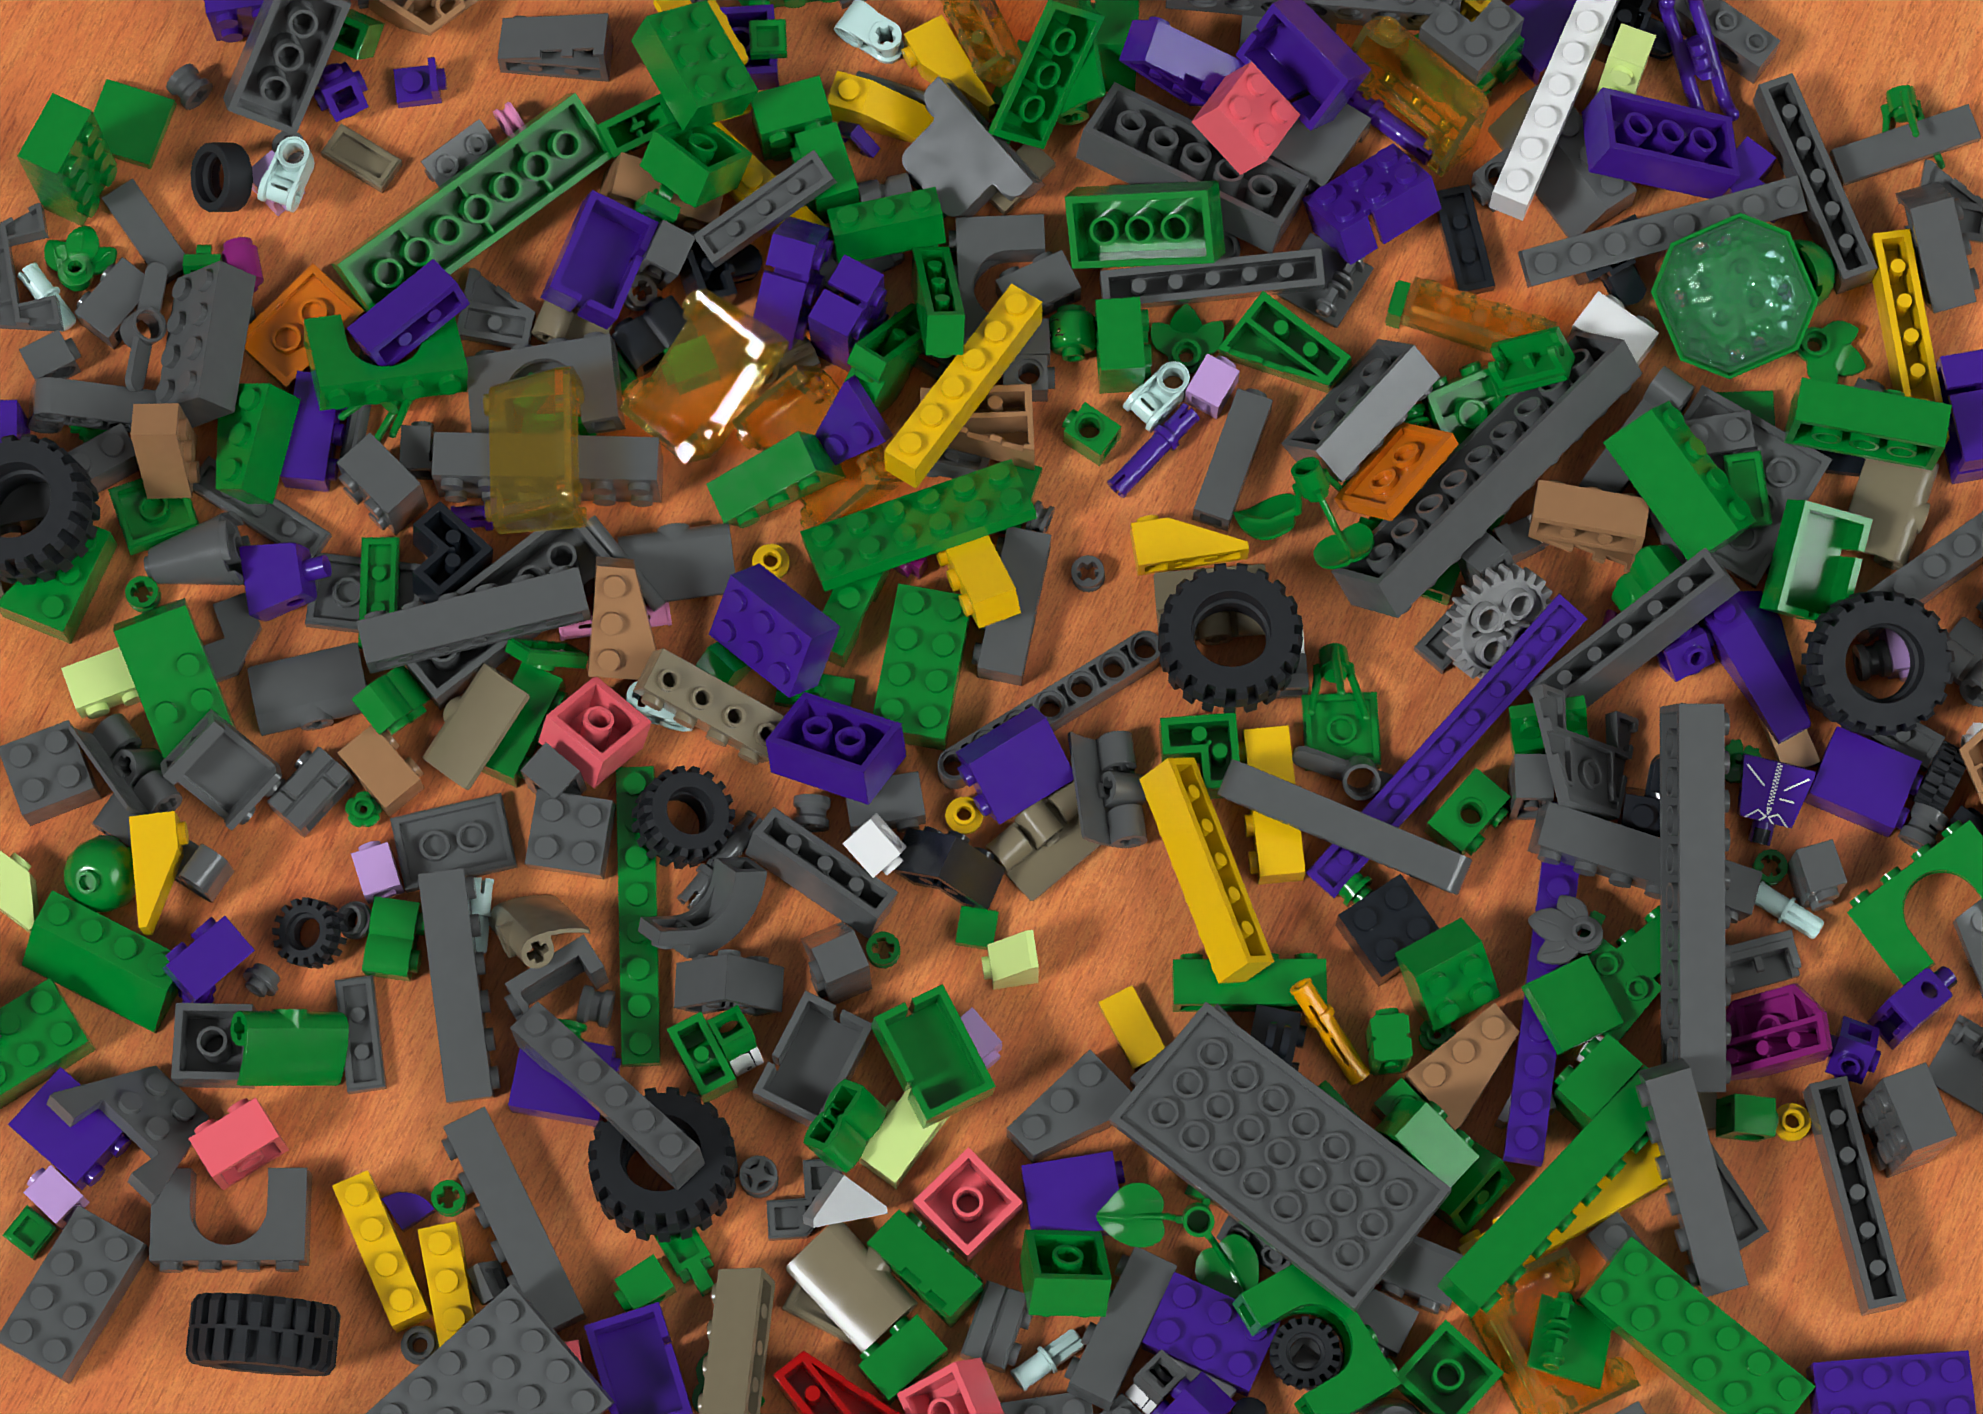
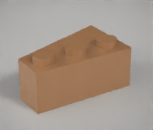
[599,152,723,233]
[920,384,1035,470]
[130,403,200,499]
[1528,480,1649,573]
[588,556,657,680]
[1404,1003,1519,1131]

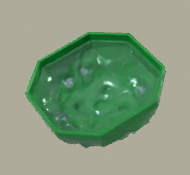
[1651,212,1819,379]

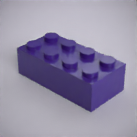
[1581,87,1740,199]
[1806,1350,1977,1414]

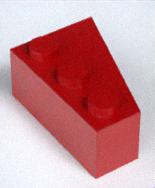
[773,1351,901,1414]

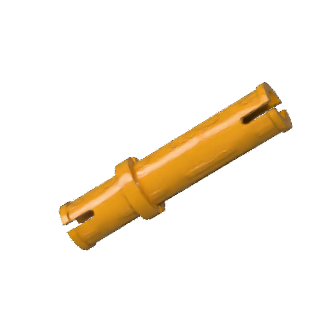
[1290,977,1370,1085]

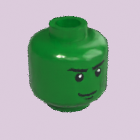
[1049,304,1097,362]

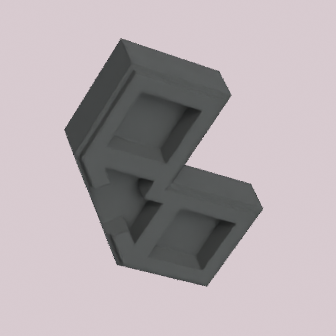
[204,592,262,683]
[766,1159,842,1241]

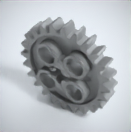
[1442,563,1553,680]

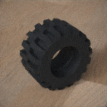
[631,766,735,869]

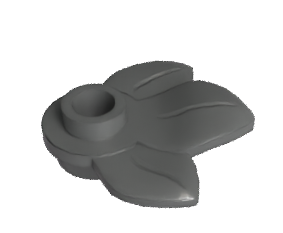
[1528,895,1603,965]

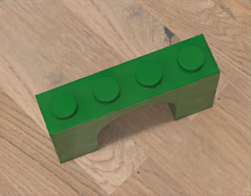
[304,314,468,411]
[1847,820,1983,986]
[1232,1264,1401,1414]

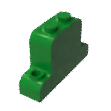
[844,303,925,414]

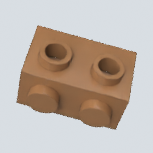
[337,725,425,817]

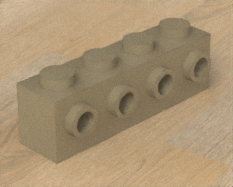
[633,648,784,765]
[698,1268,775,1414]

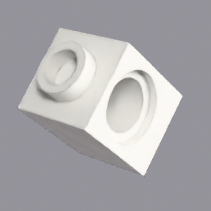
[843,813,907,878]

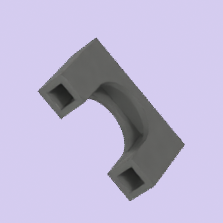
[949,214,1050,366]
[465,332,626,434]
[149,1168,312,1273]

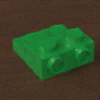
[1422,361,1506,451]
[1509,695,1589,757]

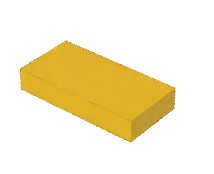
[1098,985,1165,1071]

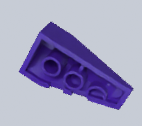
[1697,591,1811,745]

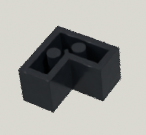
[413,501,493,604]
[893,826,1006,910]

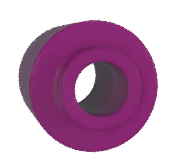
[221,237,264,292]

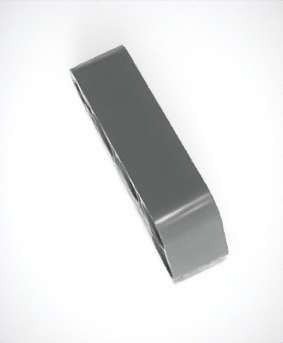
[1579,366,1695,494]
[28,377,157,434]
[92,793,234,903]

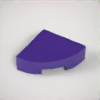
[838,121,881,158]
[382,1192,436,1232]

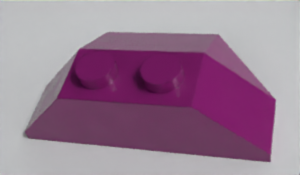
[1726,984,1833,1081]

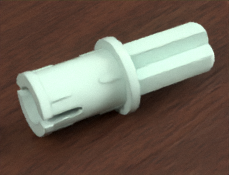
[17,262,76,332]
[470,877,494,953]
[1755,881,1824,939]
[1010,1329,1085,1392]

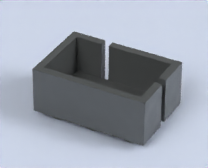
[752,990,874,1127]

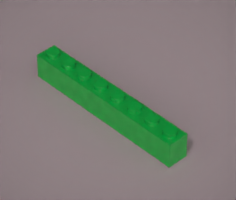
[1437,1065,1651,1318]

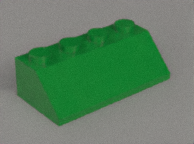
[988,0,1105,149]
[1603,401,1757,560]
[22,890,178,1034]

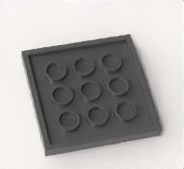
[1636,385,1832,588]

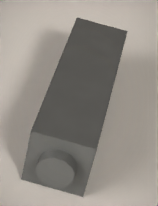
[1192,388,1273,532]

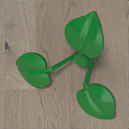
[1234,457,1375,569]
[1096,1182,1259,1299]

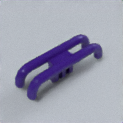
[1659,0,1740,122]

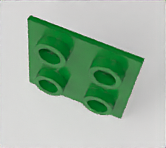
[1589,939,1661,1042]
[1526,1292,1612,1390]

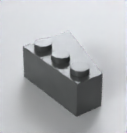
[497,13,614,82]
[1895,182,1980,313]
[801,921,872,1005]
[1006,1050,1131,1163]

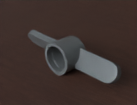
[120,262,168,392]
[1292,746,1428,807]

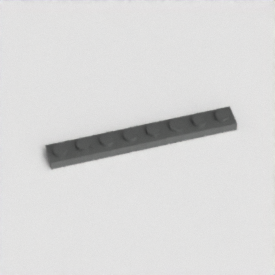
[1518,175,1807,288]

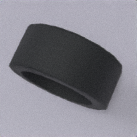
[190,142,253,212]

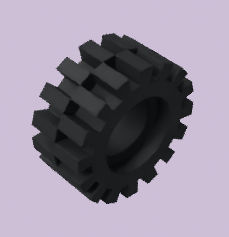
[1913,740,1966,812]
[272,897,348,969]
[1269,1316,1341,1390]

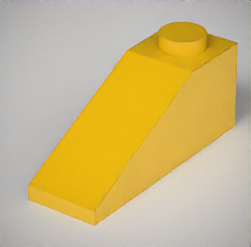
[901,14,995,120]
[827,70,934,143]
[1130,515,1249,576]
[129,811,189,936]

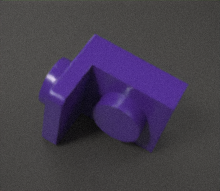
[393,57,447,108]

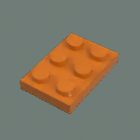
[244,263,365,391]
[1334,422,1459,521]

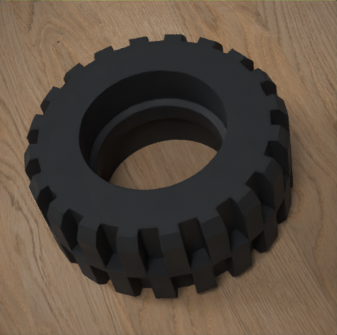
[0,434,100,585]
[1158,563,1303,713]
[1801,591,1955,736]
[588,1087,738,1242]
[186,1293,341,1376]

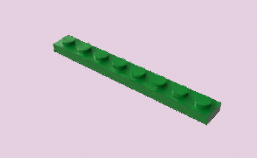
[616,766,661,1067]

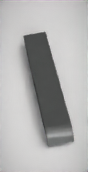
[938,631,1160,789]
[1217,759,1472,895]

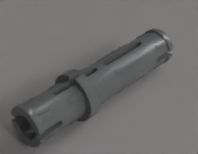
[677,810,763,910]

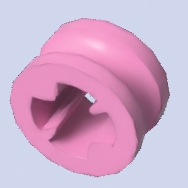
[493,102,524,137]

